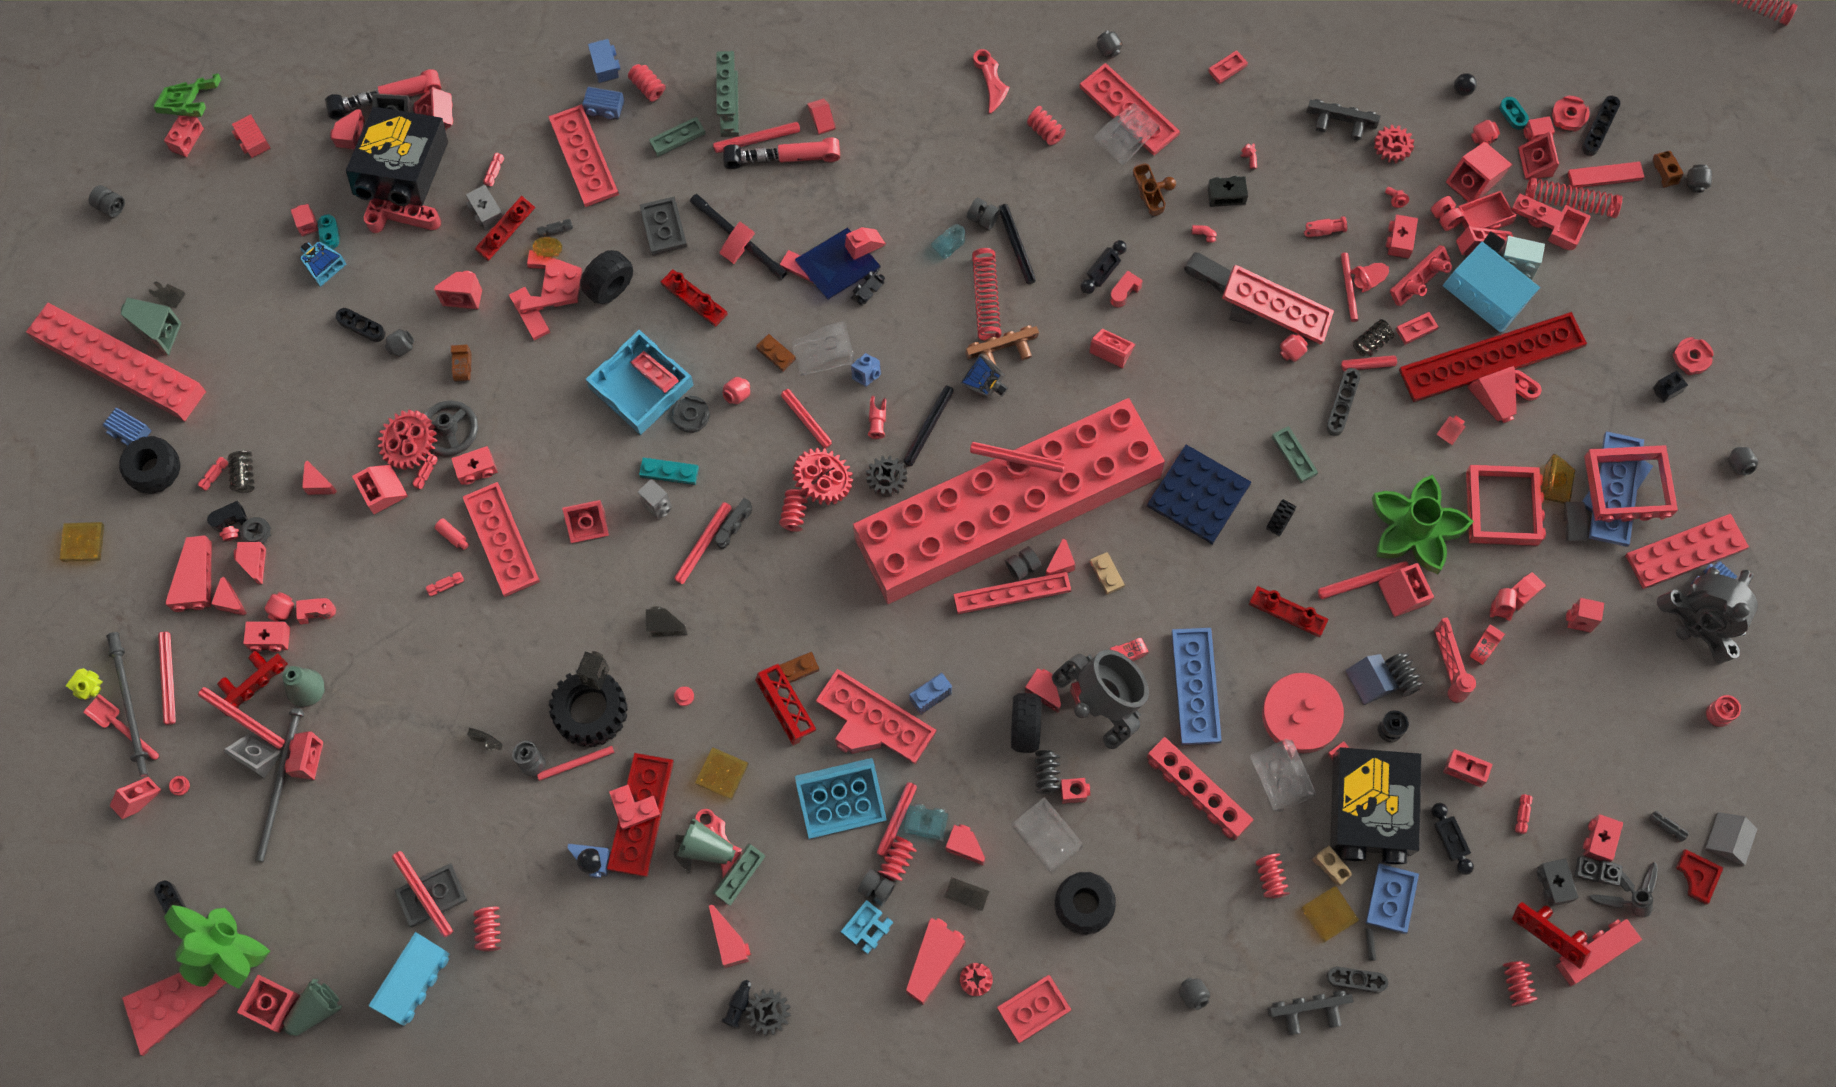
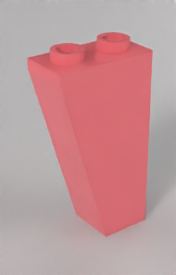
[166,536,212,612]
[906,918,965,1005]

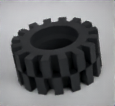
[1266,499,1296,537]

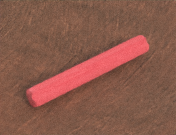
[781,389,832,449]
[877,782,917,857]

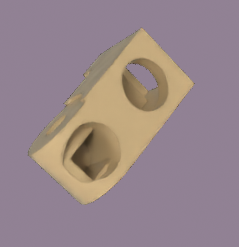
[1312,846,1352,886]

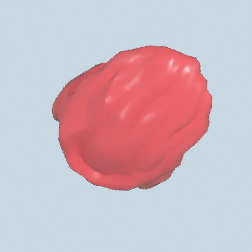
[1350,263,1389,293]

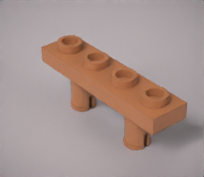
[965,326,1039,365]

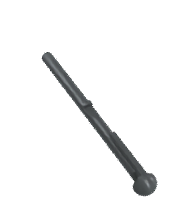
[256,708,304,862]

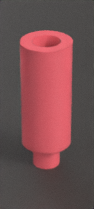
[434,518,469,550]

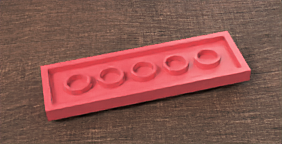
[1079,63,1180,156]
[548,104,619,207]
[1222,265,1334,344]
[463,482,540,597]
[1625,513,1749,589]
[816,669,937,764]

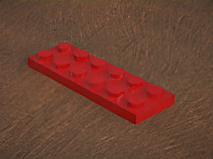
[607,753,674,878]

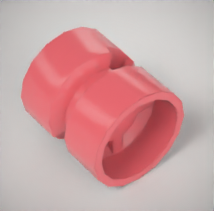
[1430,196,1465,231]
[1706,695,1741,727]

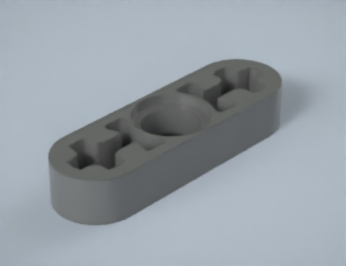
[1327,966,1388,993]

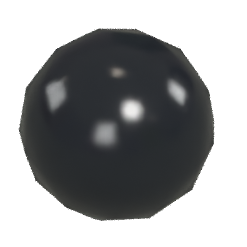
[1454,73,1477,96]
[577,848,601,874]

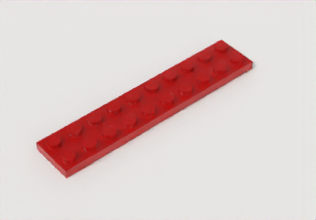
[1399,312,1587,402]

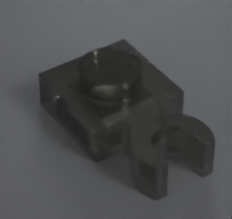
[149,282,185,309]

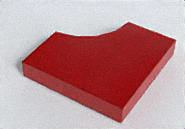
[1676,849,1723,905]

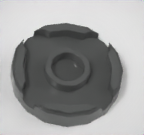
[672,396,710,433]

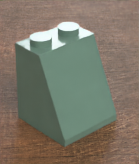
[121,298,181,355]

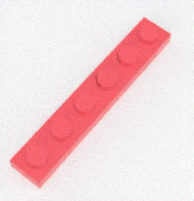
[954,572,1071,614]

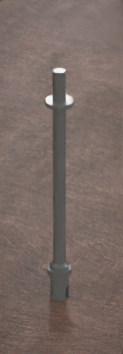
[106,632,149,777]

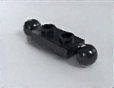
[1081,240,1127,294]
[1432,803,1474,875]

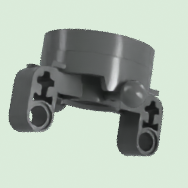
[1052,650,1149,749]

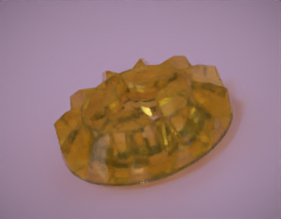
[533,237,562,259]

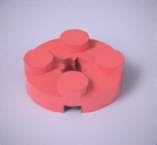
[1552,96,1590,131]
[1673,337,1714,375]

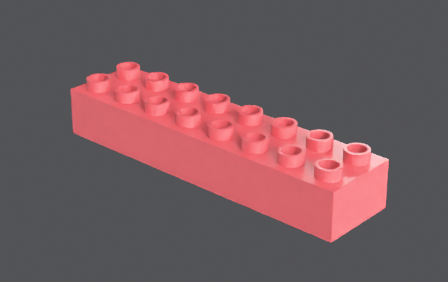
[853,398,1165,604]

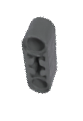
[1184,252,1231,294]

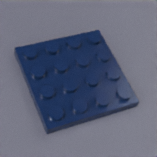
[1147,444,1252,545]

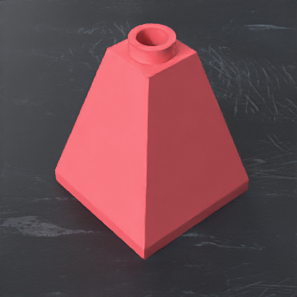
[1467,366,1517,423]

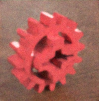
[1374,125,1414,163]

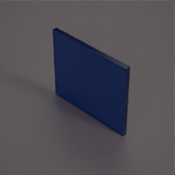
[795,227,880,300]

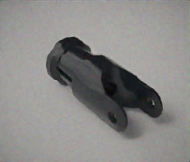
[721,980,751,1028]

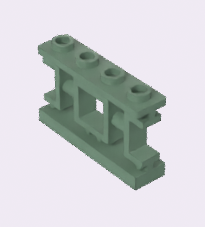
[716,51,739,137]

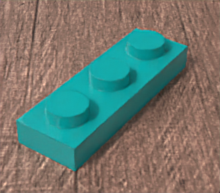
[639,457,699,485]

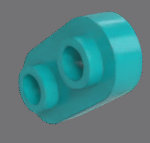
[1499,97,1529,130]
[318,214,340,249]

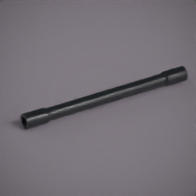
[690,194,788,280]

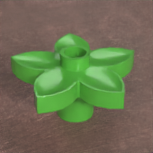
[1372,475,1474,574]
[164,905,270,989]

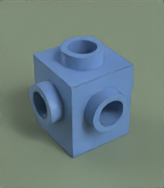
[851,353,881,387]

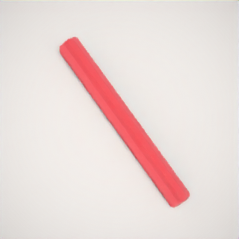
[713,122,800,153]
[970,442,1065,473]
[674,502,732,584]
[1318,561,1409,599]
[158,632,176,725]
[198,687,285,749]
[392,851,453,937]

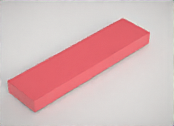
[1568,162,1644,188]

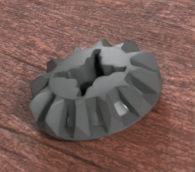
[240,517,271,543]

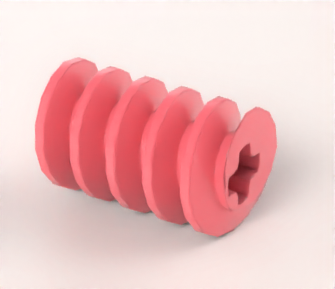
[628,64,666,102]
[1027,106,1066,145]
[779,489,808,532]
[878,836,917,881]
[1256,853,1290,898]
[473,907,501,951]
[1503,961,1537,1007]

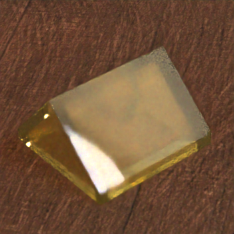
[1541,454,1576,504]

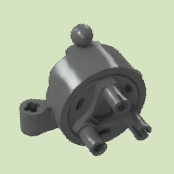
[1657,567,1758,664]

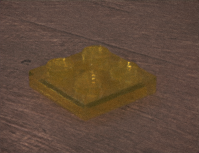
[60,522,104,562]
[695,747,749,800]
[1301,886,1359,943]

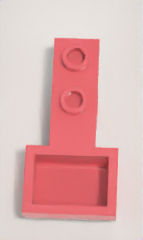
[1512,193,1591,250]

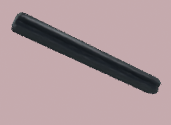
[998,204,1036,284]
[904,385,954,466]

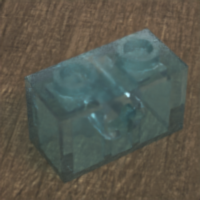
[904,804,948,841]

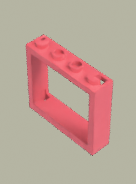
[1584,445,1678,523]
[1466,465,1546,546]

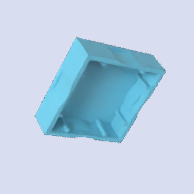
[585,330,694,435]

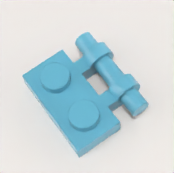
[841,900,893,954]

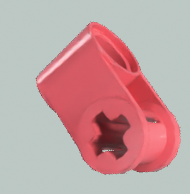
[1490,588,1517,621]

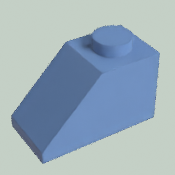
[567,844,611,878]

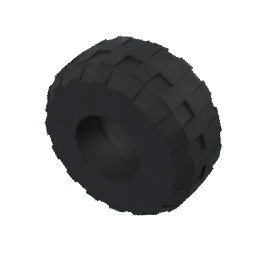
[580,250,633,304]
[119,436,181,494]
[1011,693,1041,753]
[1055,872,1116,935]

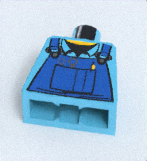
[300,242,346,287]

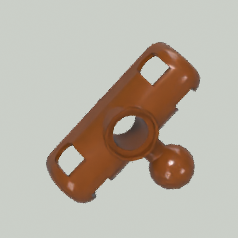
[1133,163,1176,216]

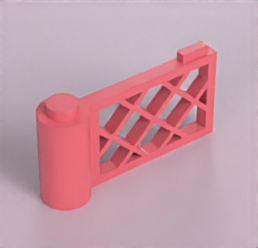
[1434,617,1476,703]

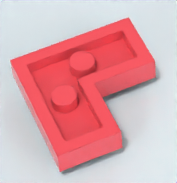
[609,785,661,830]

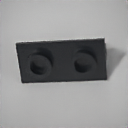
[851,269,885,305]

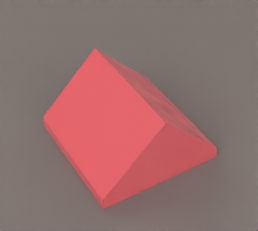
[1518,132,1559,180]
[1089,328,1136,368]
[562,500,609,543]

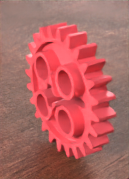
[378,409,437,470]
[792,448,853,505]

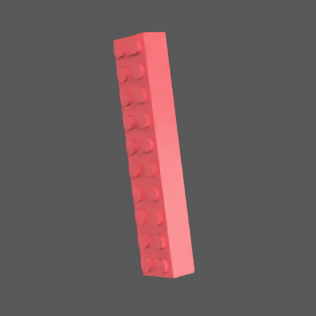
[26,303,206,422]

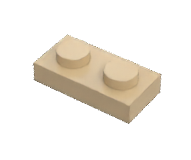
[1090,552,1125,595]

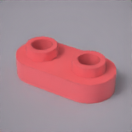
[1515,370,1542,401]

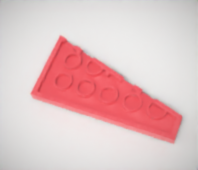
[122,973,227,1056]

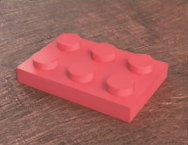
[997,975,1071,1044]

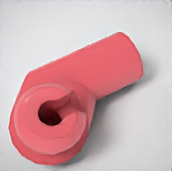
[1192,225,1217,242]

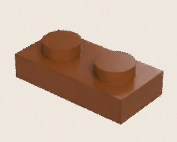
[756,334,796,372]
[779,652,820,683]

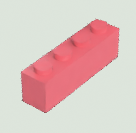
[1556,919,1642,986]

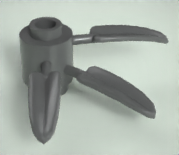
[1590,862,1658,917]

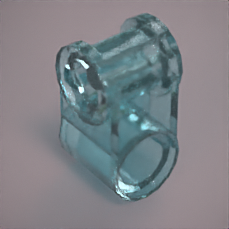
[931,225,965,259]

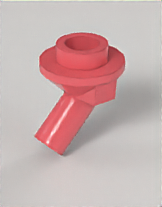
[1241,143,1257,169]
[1385,187,1409,208]

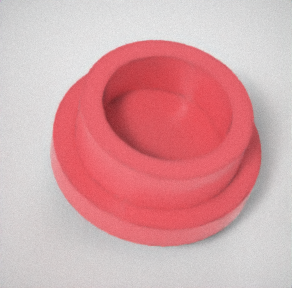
[219,526,239,541]
[674,686,694,706]
[169,776,190,796]

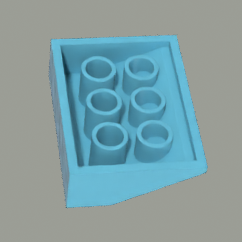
[1442,241,1541,332]
[795,758,887,839]
[369,932,449,1026]

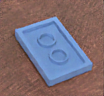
[1366,863,1419,934]

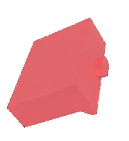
[1458,191,1517,230]

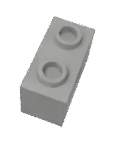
[466,185,503,230]
[638,479,672,520]

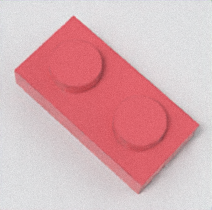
[1208,50,1248,84]
[1396,312,1439,345]

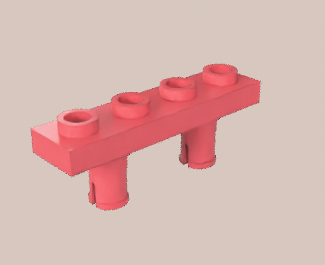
[1390,245,1452,306]

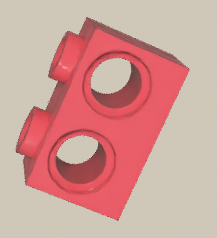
[164,115,204,157]
[1443,749,1493,788]

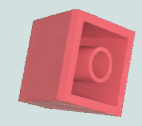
[1446,142,1512,202]

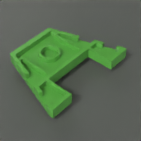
[154,73,221,117]

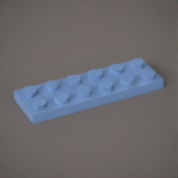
[1589,431,1644,547]
[1172,628,1222,745]

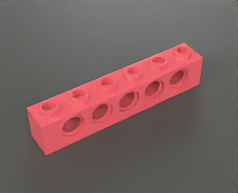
[1147,737,1254,840]

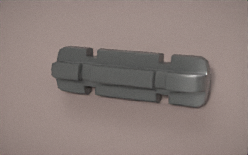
[537,219,573,238]
[1649,811,1689,841]

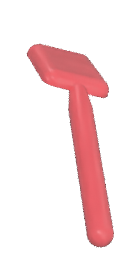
[83,694,159,760]

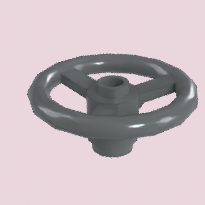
[419,400,478,456]

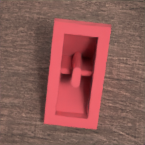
[807,98,835,134]
[302,460,337,495]
[1045,539,1075,576]
[211,577,247,615]

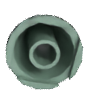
[282,666,325,707]
[677,818,736,864]
[283,979,342,1036]

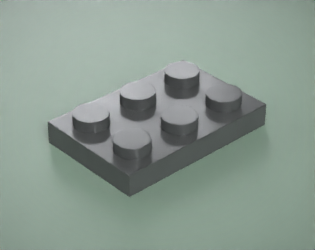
[640,196,687,255]
[395,863,468,928]

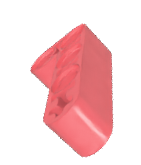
[364,198,441,233]

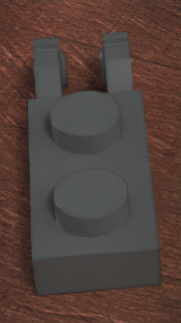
[715,497,752,549]

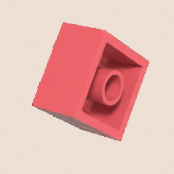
[237,974,300,1033]

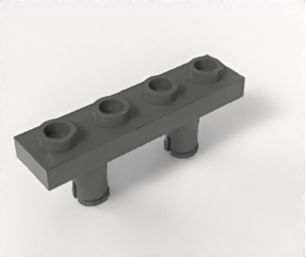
[1306,99,1381,140]
[1267,990,1354,1035]

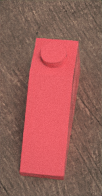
[1456,226,1513,256]
[709,905,751,968]

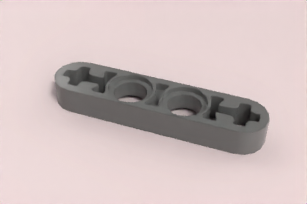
[1326,368,1360,436]

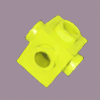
[66,668,103,700]

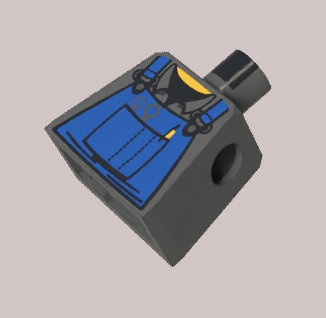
[960,354,1008,397]

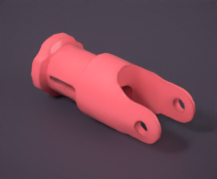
[1304,216,1347,237]
[868,396,886,439]

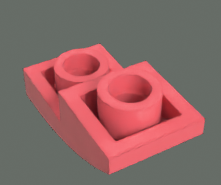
[720,222,755,264]

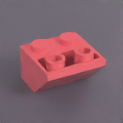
[352,465,408,514]
[1378,563,1434,617]

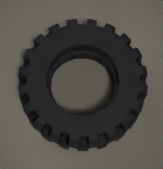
[549,668,628,747]

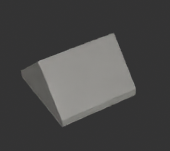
[224,733,282,778]
[1705,812,1757,866]

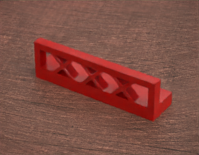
[755,664,816,746]

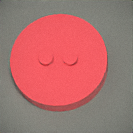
[1262,673,1344,753]

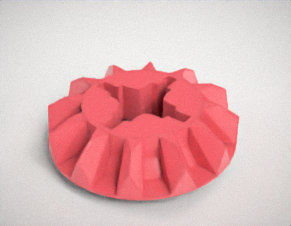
[960,963,993,996]

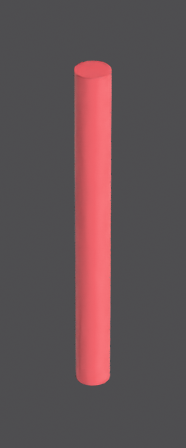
[1341,252,1358,322]
[537,746,615,781]

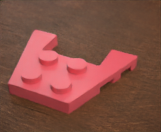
[519,250,582,314]

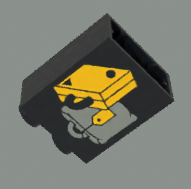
[345,107,448,206]
[1330,747,1421,865]

